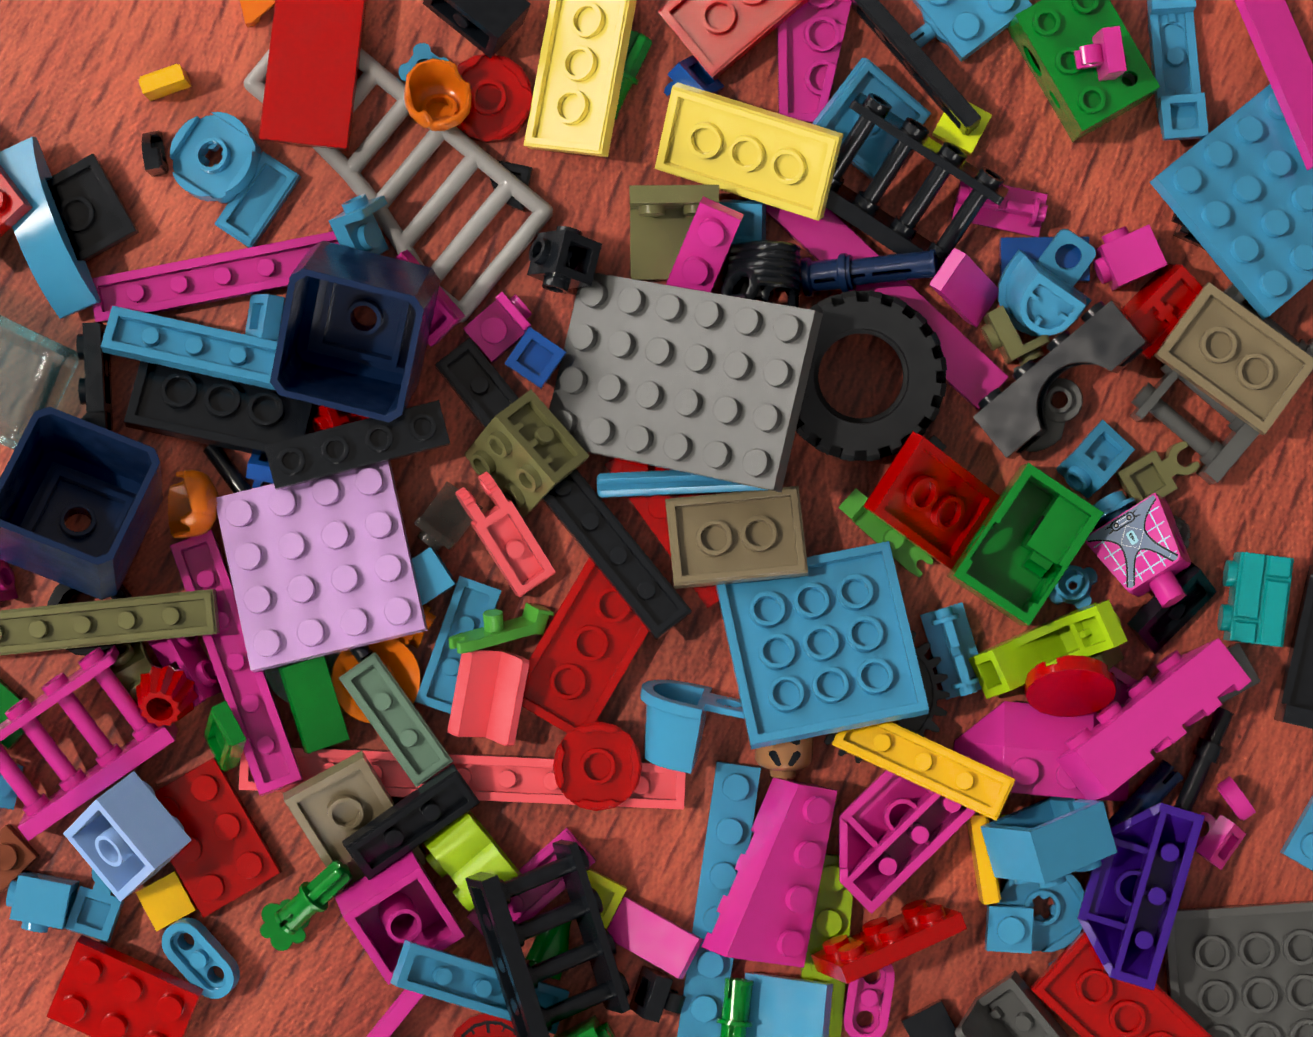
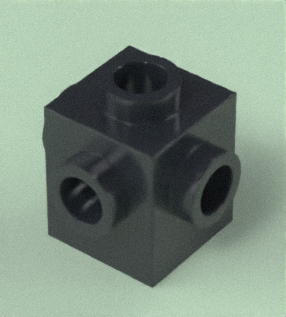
[527,226,602,294]

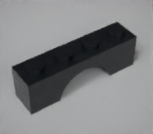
[973,300,1152,459]

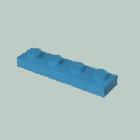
[101,306,277,390]
[390,940,569,1034]

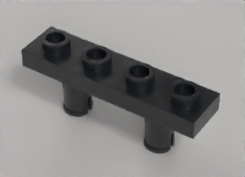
[264,400,450,490]

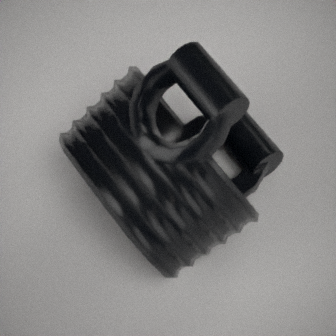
[721,240,802,307]

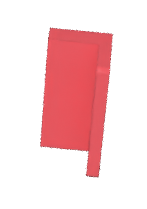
[447,647,529,746]

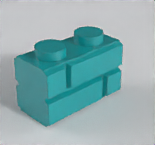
[1217,552,1294,647]

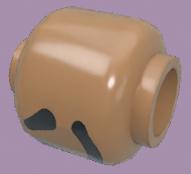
[755,737,813,779]

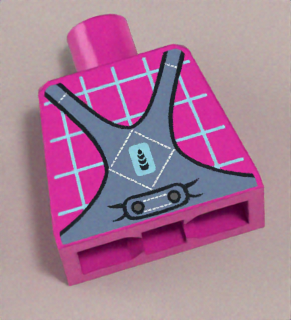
[1085,493,1191,608]

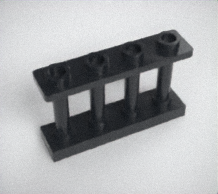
[826,93,1009,269]
[465,840,630,1037]

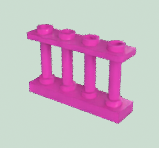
[0,645,178,841]

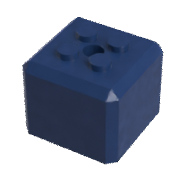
[270,241,440,422]
[0,406,163,600]

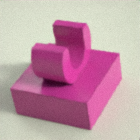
[1074,26,1127,81]
[1195,812,1246,870]

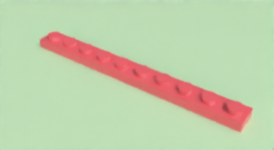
[239,747,686,810]

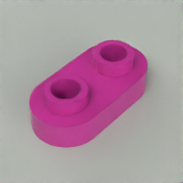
[843,964,895,1037]

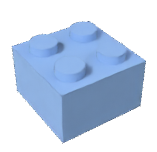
[63,771,192,902]

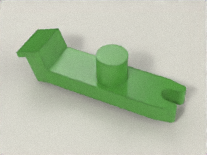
[838,488,933,577]
[449,603,554,654]

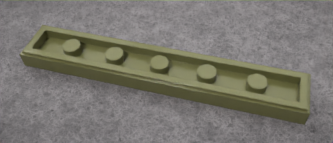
[0,589,220,655]

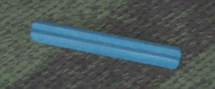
[597,470,766,498]

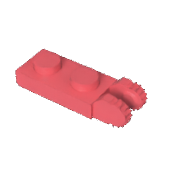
[455,471,556,598]

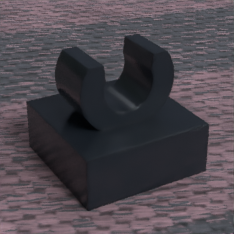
[629,966,686,1023]

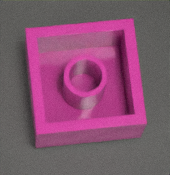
[334,851,465,985]

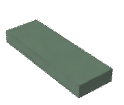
[339,652,453,787]

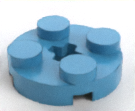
[170,112,261,203]
[996,873,1084,952]

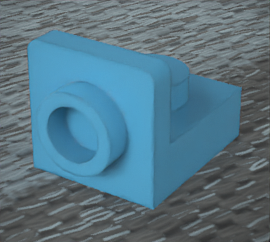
[329,194,389,255]
[1056,419,1135,498]

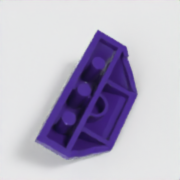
[1077,802,1205,991]

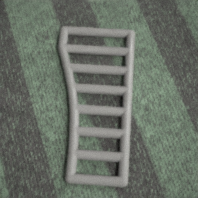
[243,48,553,322]

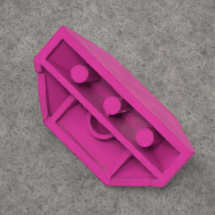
[953,701,1129,801]
[839,755,976,914]

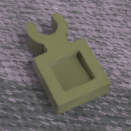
[1114,441,1200,506]

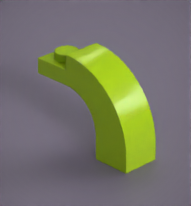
[968,600,1128,699]

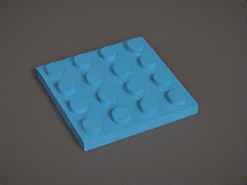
[1149,84,1313,320]
[716,541,929,749]

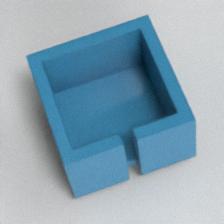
[980,796,1117,888]

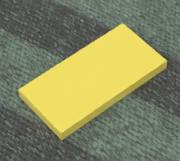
[523,0,637,157]
[655,82,843,221]

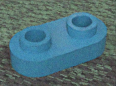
[162,917,240,999]

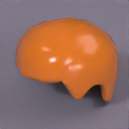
[404,58,472,131]
[168,470,219,538]

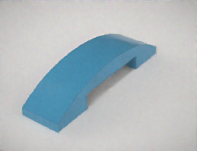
[1147,0,1209,141]
[0,137,101,319]

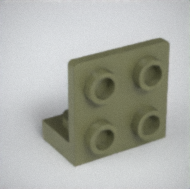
[629,185,719,281]
[465,389,590,519]

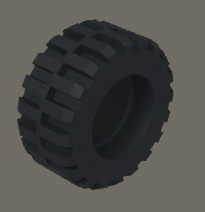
[796,290,947,461]

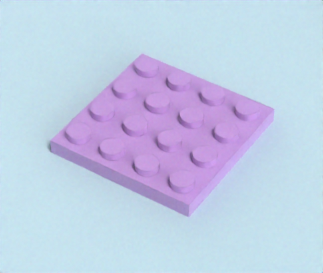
[216,461,428,673]

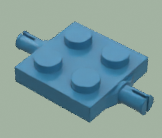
[910,0,1032,62]

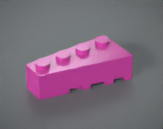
[1056,638,1251,800]
[701,777,837,968]

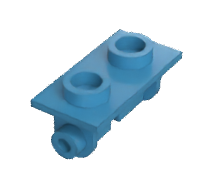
[920,602,982,700]

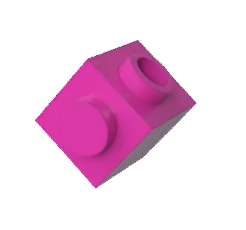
[1093,225,1168,291]

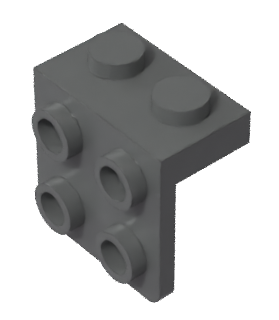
[955,971,1069,1037]

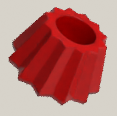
[136,665,199,727]

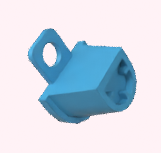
[998,229,1096,336]
[640,680,744,774]

